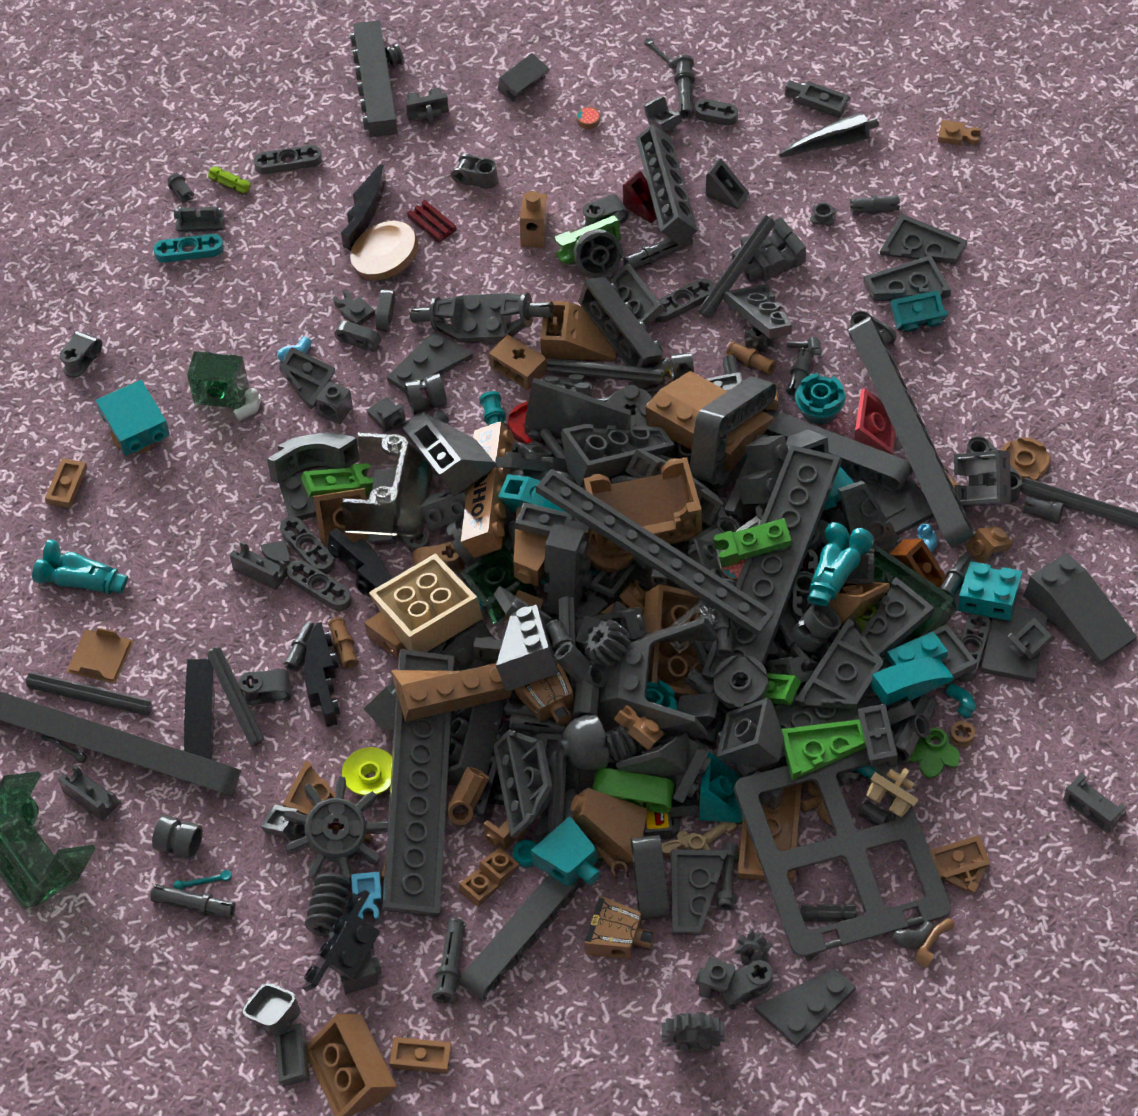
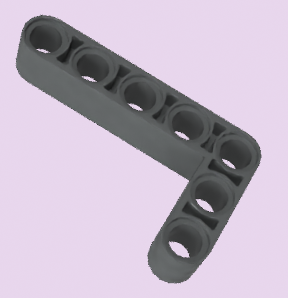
[690,376,777,485]

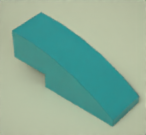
[870,658,954,706]

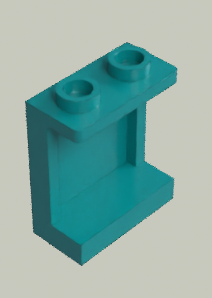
[96,380,170,456]

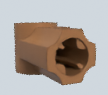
[447,767,489,825]

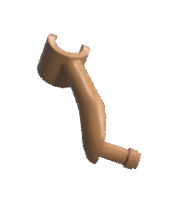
[590,839,629,880]
[915,918,954,967]

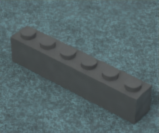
[350,20,398,137]

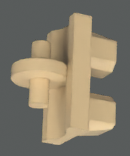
[866,768,918,818]

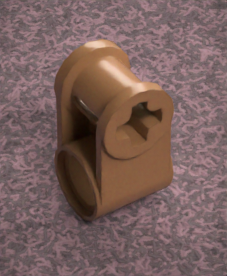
[412,542,464,574]

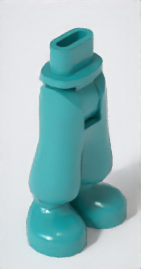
[808,523,874,606]
[32,539,128,594]

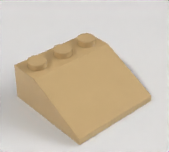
[369,553,483,652]

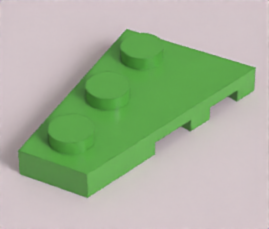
[781,719,866,780]

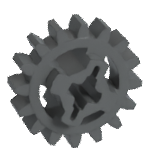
[662,1012,725,1053]

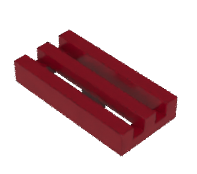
[407,200,457,243]

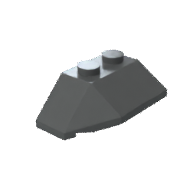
[493,730,552,838]

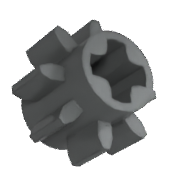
[744,325,774,353]
[735,929,772,964]

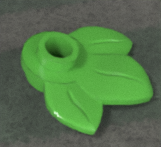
[909,728,960,779]

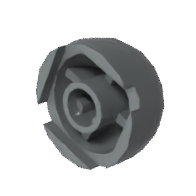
[573,229,623,278]
[559,715,609,771]

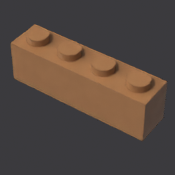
[391,663,513,722]

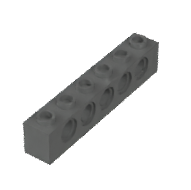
[636,124,698,245]

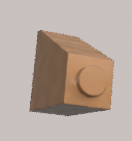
[514,506,548,586]
[571,788,647,867]

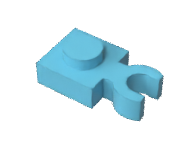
[351,872,382,921]

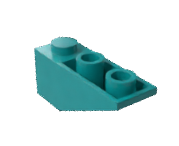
[498,474,575,518]

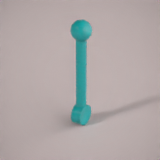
[173,870,232,890]

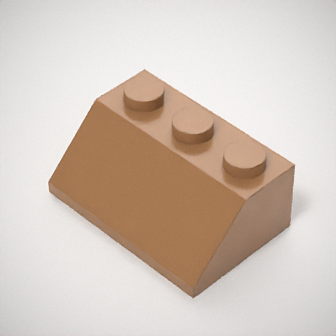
[307,1014,397,1116]

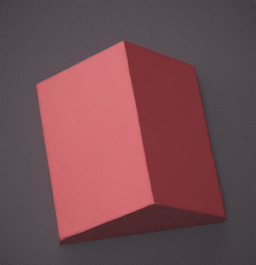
[854,388,896,455]

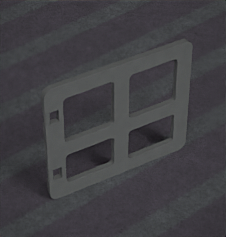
[734,748,951,957]

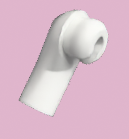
[233,388,262,422]

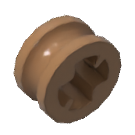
[950,721,975,748]

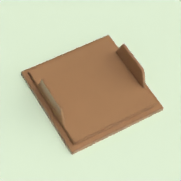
[66,628,134,684]

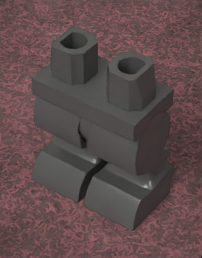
[732,217,806,282]

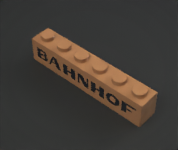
[461,421,515,558]

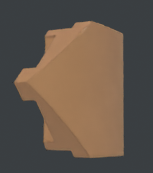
[930,835,990,893]

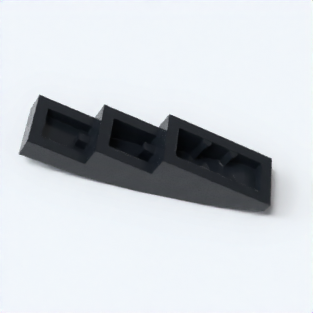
[341,164,386,251]
[184,659,215,760]

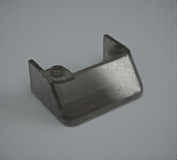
[342,433,435,536]

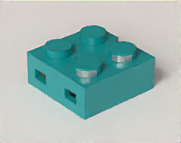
[958,561,1023,621]

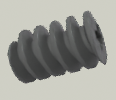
[305,873,350,937]

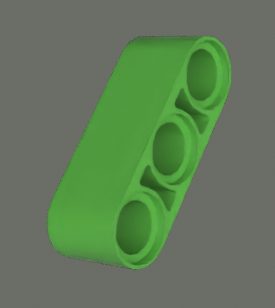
[592,768,675,813]

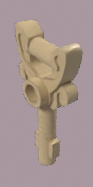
[661,822,738,858]

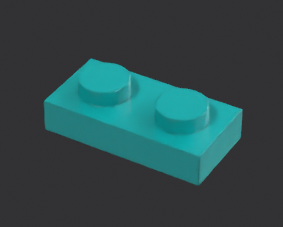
[886,631,948,666]

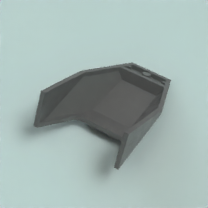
[566,618,717,739]

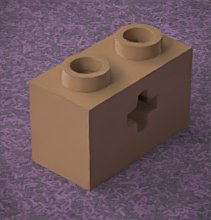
[489,335,547,391]

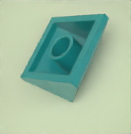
[699,751,743,823]

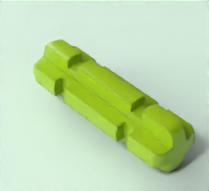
[208,166,251,194]

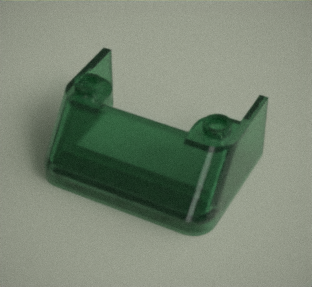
[0,771,96,908]

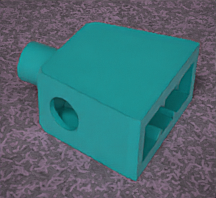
[531,816,601,886]

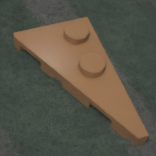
[282,760,374,844]

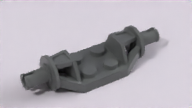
[410,293,554,343]

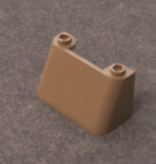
[583,457,702,557]

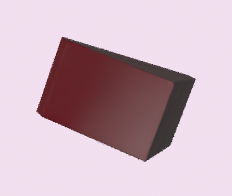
[623,171,657,223]

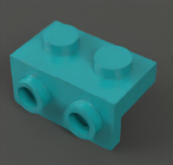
[890,290,949,332]

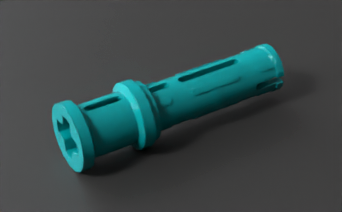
[479,391,506,426]

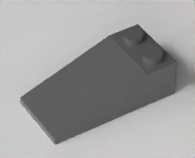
[1023,553,1137,664]

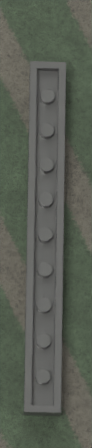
[536,469,774,636]

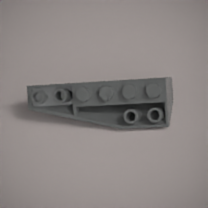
[401,411,497,496]

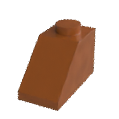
[887,539,947,597]

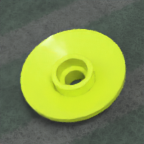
[342,747,392,796]

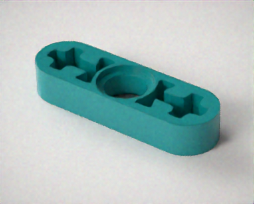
[153,234,224,263]

